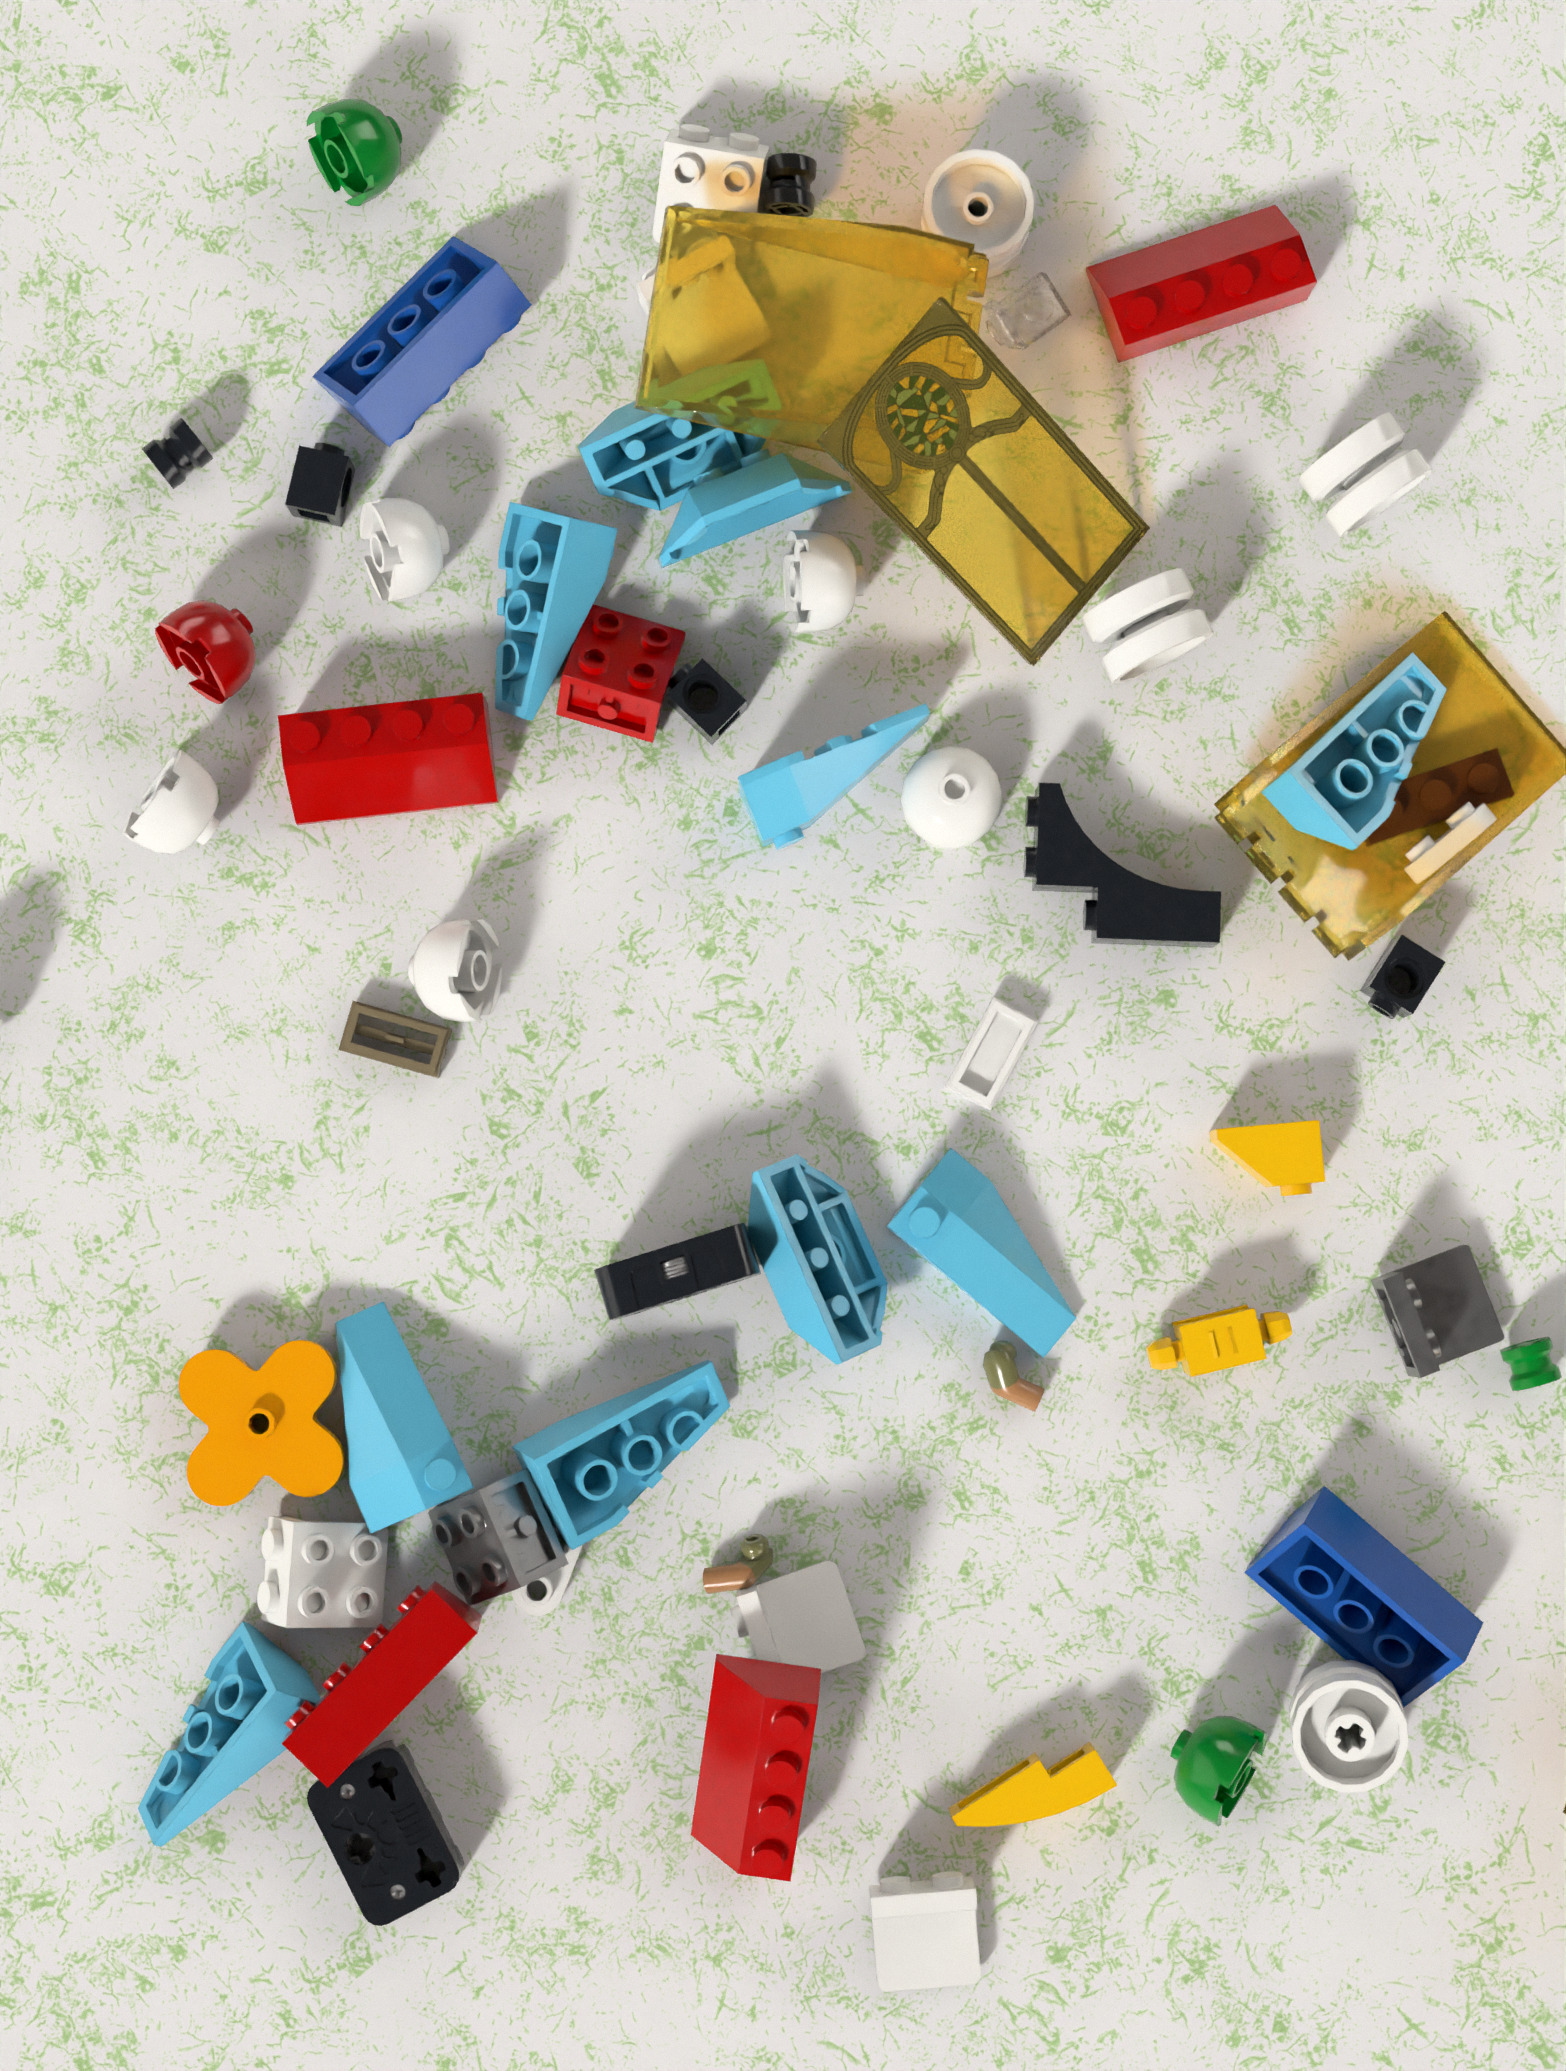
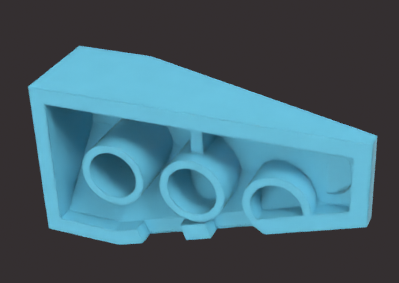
[495,502,617,721]
[1261,652,1447,850]
[738,703,930,850]
[886,1148,1076,1358]
[335,1302,474,1534]
[512,1360,730,1550]
[138,1622,321,1847]

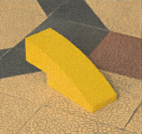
[948,1742,1117,1827]

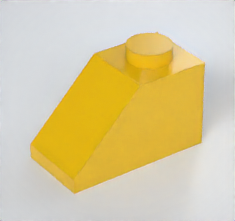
[1209,1120,1326,1196]

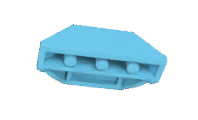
[577,359,783,511]
[658,448,853,569]
[748,1154,888,1365]

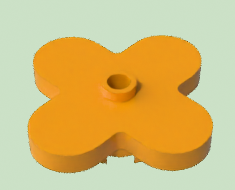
[179,1340,346,1506]

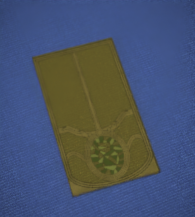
[817,297,1150,666]

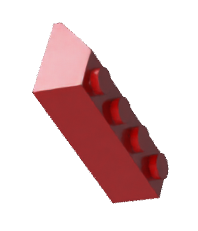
[1086,205,1317,363]
[278,693,499,825]
[282,1581,482,1788]
[691,1654,821,1882]

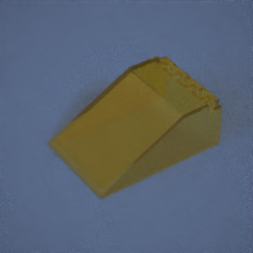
[634,205,989,474]
[1214,611,1566,961]

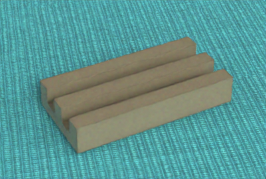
[338,1001,452,1078]

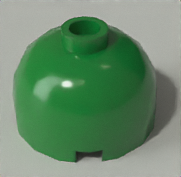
[307,99,402,206]
[1170,1716,1268,1827]

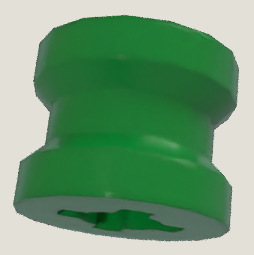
[1500,1337,1562,1391]

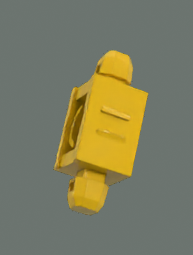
[1146,1304,1292,1377]

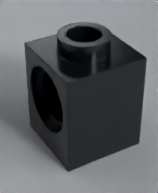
[285,443,355,527]
[667,658,747,745]
[1360,935,1445,1019]

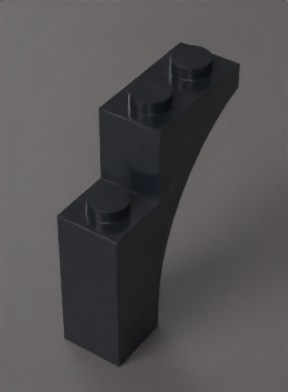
[1023,783,1221,948]

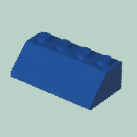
[312,236,532,447]
[1244,1486,1483,1708]

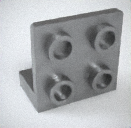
[1371,1245,1504,1378]
[428,1468,569,1606]

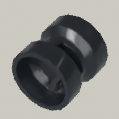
[764,153,817,219]
[142,418,213,489]

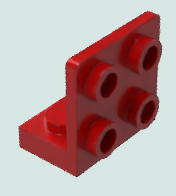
[556,604,686,743]

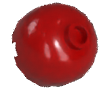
[155,600,256,704]

